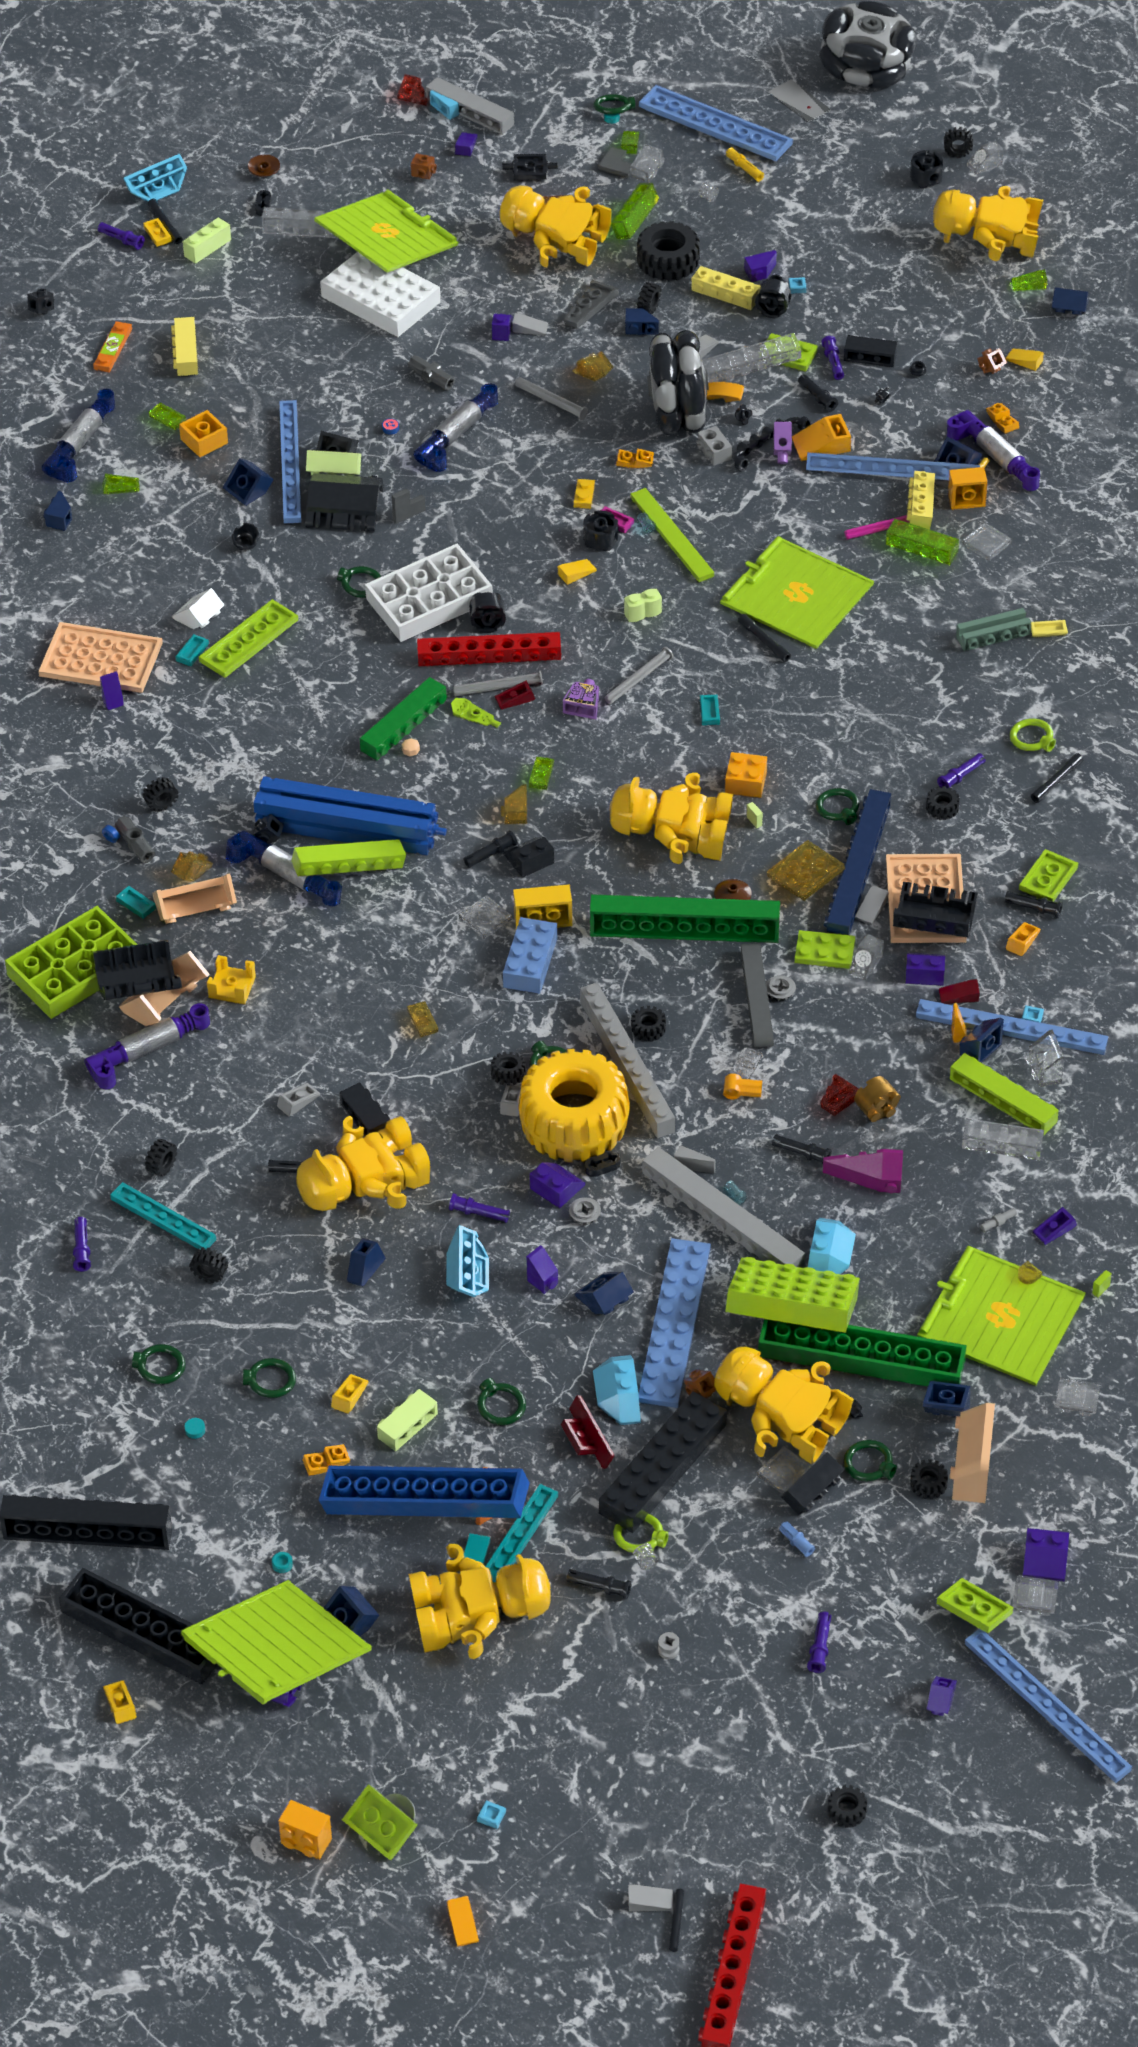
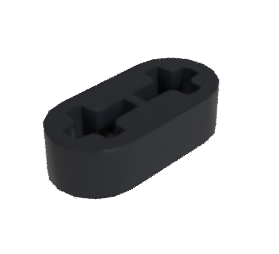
[255,190,272,216]
[585,1151,621,1177]

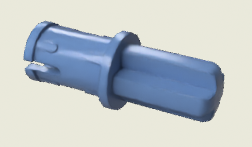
[779,1522,815,1557]

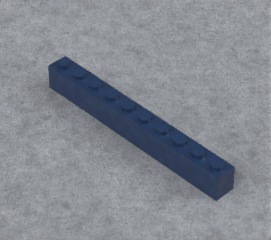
[824,789,891,935]

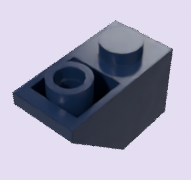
[625,308,659,335]
[43,491,72,531]
[347,1238,386,1287]

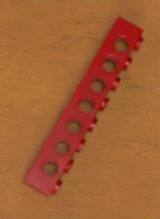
[417,632,561,666]
[698,1883,766,2047]

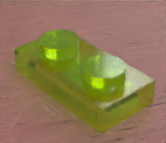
[149,403,186,430]
[529,757,554,790]

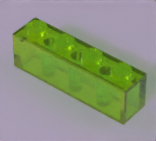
[611,183,659,240]
[886,519,959,565]

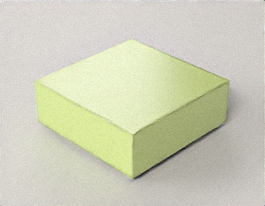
[747,802,763,828]

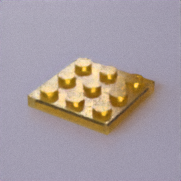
[767,840,845,901]

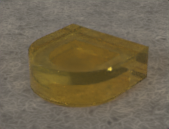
[1018,1261,1043,1284]

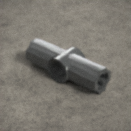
[408,355,455,391]
[115,816,155,863]

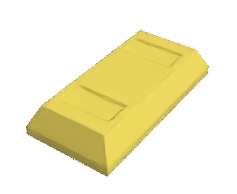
[1031,620,1068,637]

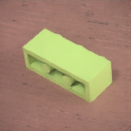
[183,217,231,264]
[306,450,361,476]
[377,1389,438,1452]

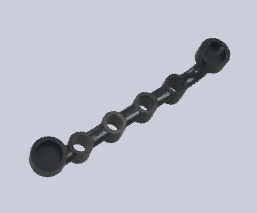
[733,416,812,471]

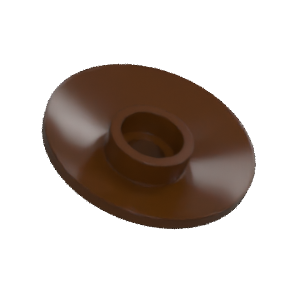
[248,155,280,177]
[714,879,752,900]

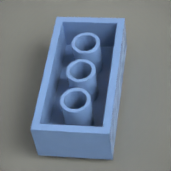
[503,917,557,994]

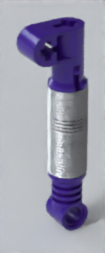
[947,410,1040,491]
[84,1003,210,1090]

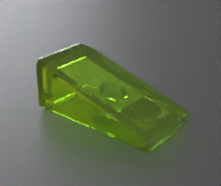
[621,131,640,154]
[1011,270,1047,291]
[102,474,140,494]

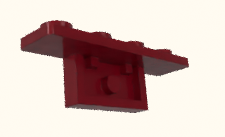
[561,1395,614,1469]

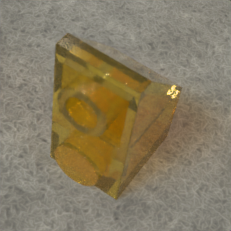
[572,351,613,381]
[171,851,214,882]

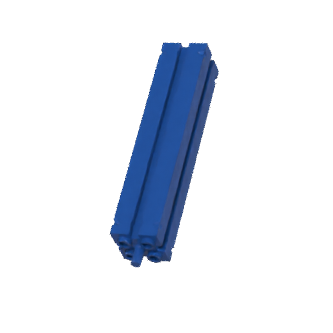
[253,776,447,856]

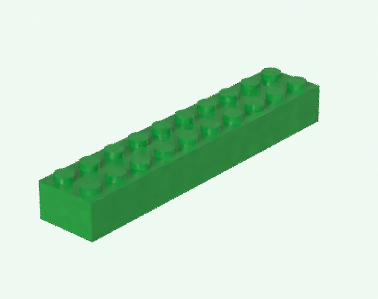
[590,895,780,943]
[758,1319,967,1387]

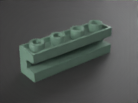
[956,608,1031,651]

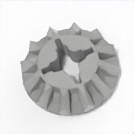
[766,975,796,1001]
[569,1197,601,1225]

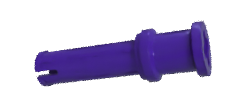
[98,222,145,250]
[821,335,844,380]
[937,753,986,789]
[449,1193,510,1223]
[73,1217,91,1272]
[807,1612,832,1673]

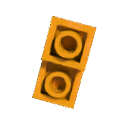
[706,382,744,402]
[986,403,1019,433]
[616,448,654,468]
[303,1444,350,1476]

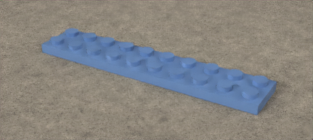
[639,85,793,161]
[638,1238,711,1408]

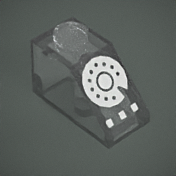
[966,141,1004,175]
[849,934,884,980]

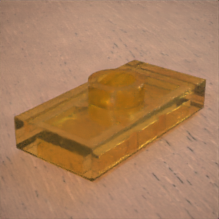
[407,1001,438,1038]

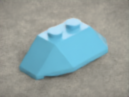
[123,154,187,202]
[808,1218,856,1274]
[446,1225,489,1297]
[593,1355,641,1425]

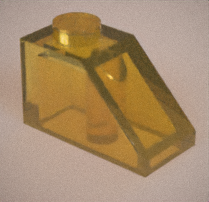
[501,784,527,824]

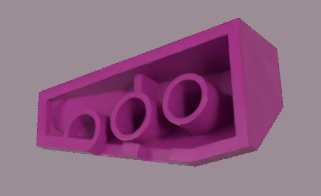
[823,1149,903,1193]

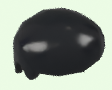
[232,523,259,550]

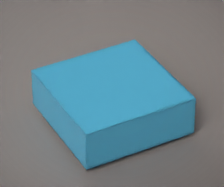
[788,277,806,293]
[1021,1005,1044,1023]
[477,1800,506,1829]

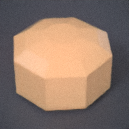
[401,738,420,756]

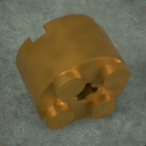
[854,1076,901,1122]

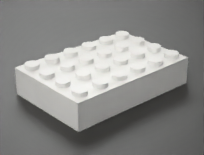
[320,252,441,337]
[365,543,493,642]

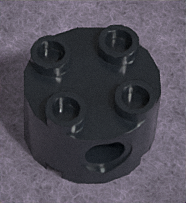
[910,150,943,189]
[755,279,792,318]
[583,510,618,551]
[469,592,506,633]

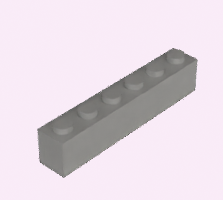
[426,77,514,135]

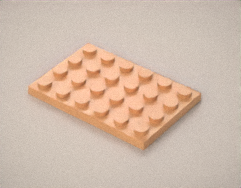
[39,622,163,693]
[886,854,967,943]

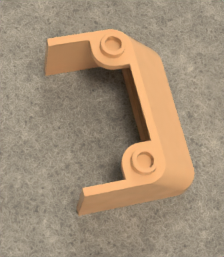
[152,874,237,924]
[119,951,209,1027]
[950,1403,995,1503]

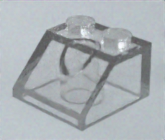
[1026,1029,1064,1087]
[1055,1378,1101,1416]
[1012,1575,1059,1616]

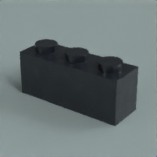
[844,335,898,367]
[340,1082,390,1136]
[781,1452,845,1515]

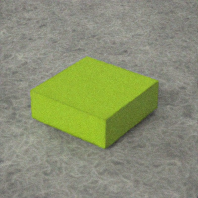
[1092,1270,1112,1298]

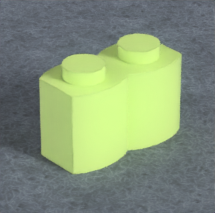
[624,589,662,622]

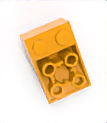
[792,414,851,461]

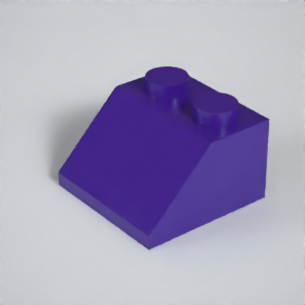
[905,953,945,986]
[529,1162,585,1209]
[1023,1528,1069,1582]

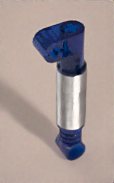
[413,383,498,472]
[41,389,116,482]
[225,830,342,906]

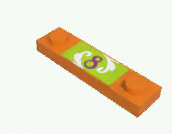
[93,321,132,373]

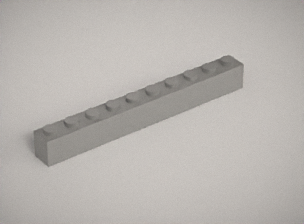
[580,982,675,1138]
[642,1147,805,1268]

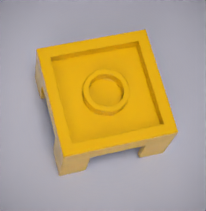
[207,955,256,1005]

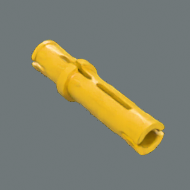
[725,147,764,182]

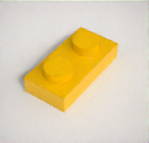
[143,218,172,247]
[574,479,595,509]

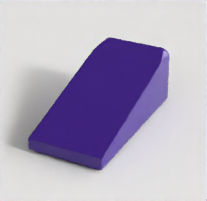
[455,132,478,156]
[100,671,124,710]
[1032,1207,1077,1245]

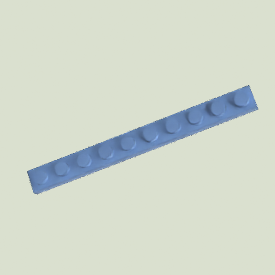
[279,400,301,524]
[806,453,980,480]
[916,999,1108,1055]
[965,1629,1132,1783]

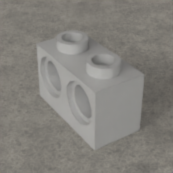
[696,426,732,466]

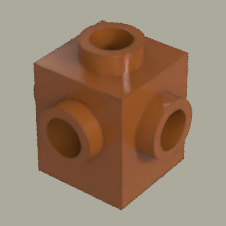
[411,153,437,180]
[977,348,1007,374]
[683,1369,716,1399]

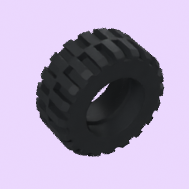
[637,221,700,281]

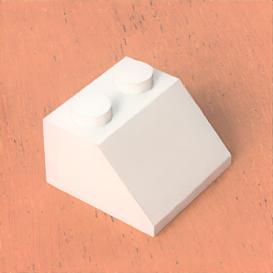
[172,588,224,629]

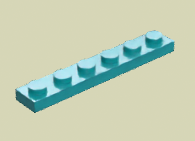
[110,1182,217,1249]
[485,1484,558,1582]

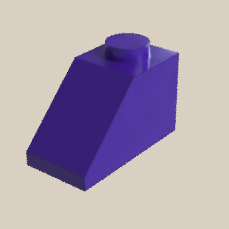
[744,250,777,282]
[492,314,513,341]
[526,1245,558,1294]
[926,1676,957,1716]

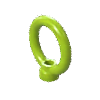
[1010,718,1056,752]
[613,1514,669,1553]

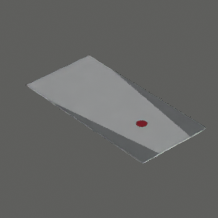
[768,79,831,122]

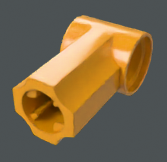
[723,1074,762,1100]

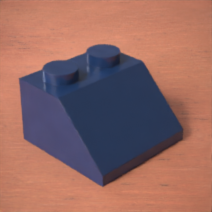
[1052,287,1090,315]
[934,437,982,465]
[222,458,274,506]
[959,1018,1004,1063]
[574,1272,634,1315]
[923,1381,970,1417]
[324,1586,379,1636]

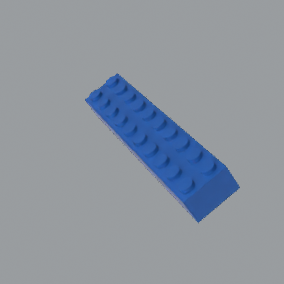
[319,1466,530,1518]

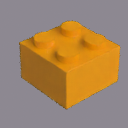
[179,410,228,457]
[948,467,988,510]
[725,752,767,798]
[278,1800,332,1859]

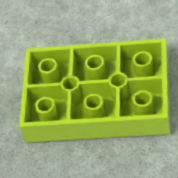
[5,906,138,1019]
[725,1257,860,1333]

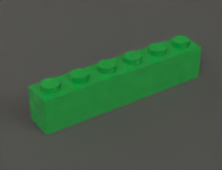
[360,677,447,760]

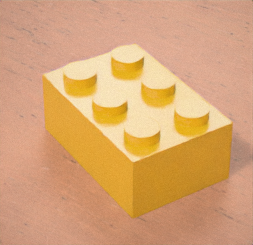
[513,884,572,929]

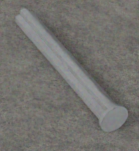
[515,377,588,420]
[604,647,673,704]
[453,671,543,696]

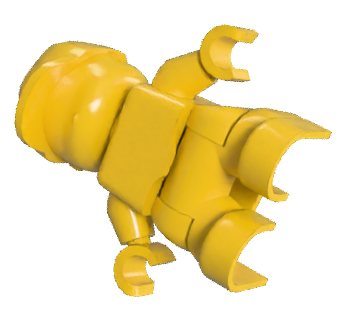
[500,185,611,268]
[933,186,1043,261]
[610,773,733,864]
[296,1116,430,1211]
[714,1347,854,1464]
[409,1544,551,1659]

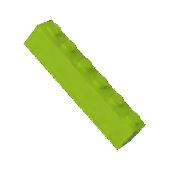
[291,839,406,876]
[950,1053,1059,1136]

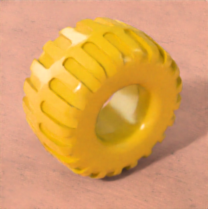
[518,1049,630,1163]

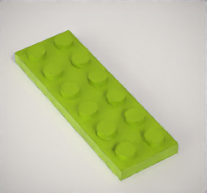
[199,599,298,678]

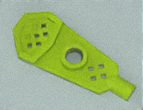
[451,698,501,728]

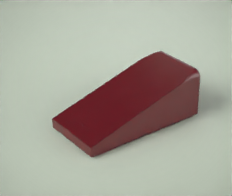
[494,680,536,710]
[939,979,980,1004]

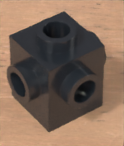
[27,289,54,314]
[252,814,284,846]

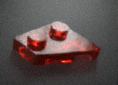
[397,74,428,106]
[820,1074,859,1116]

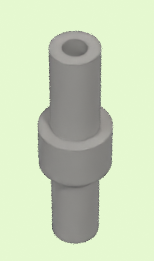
[980,1208,1017,1232]

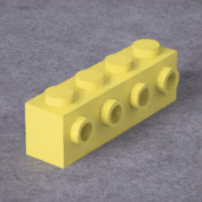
[692,266,760,310]
[171,317,198,376]
[906,471,935,531]

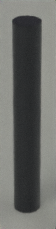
[669,1889,684,1952]

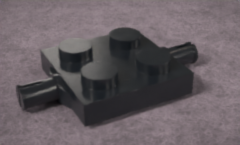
[502,154,558,180]

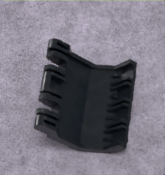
[305,472,384,532]
[893,881,978,937]
[93,940,182,1000]

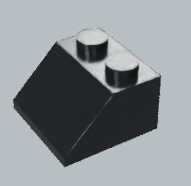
[316,431,359,453]
[503,837,554,878]

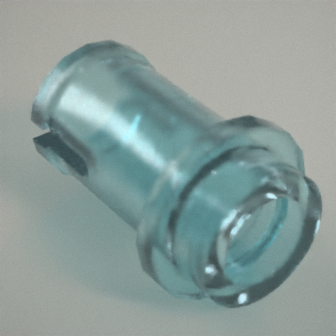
[637,513,656,533]
[723,1180,747,1205]

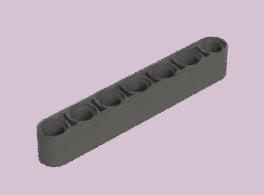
[741,943,774,1048]

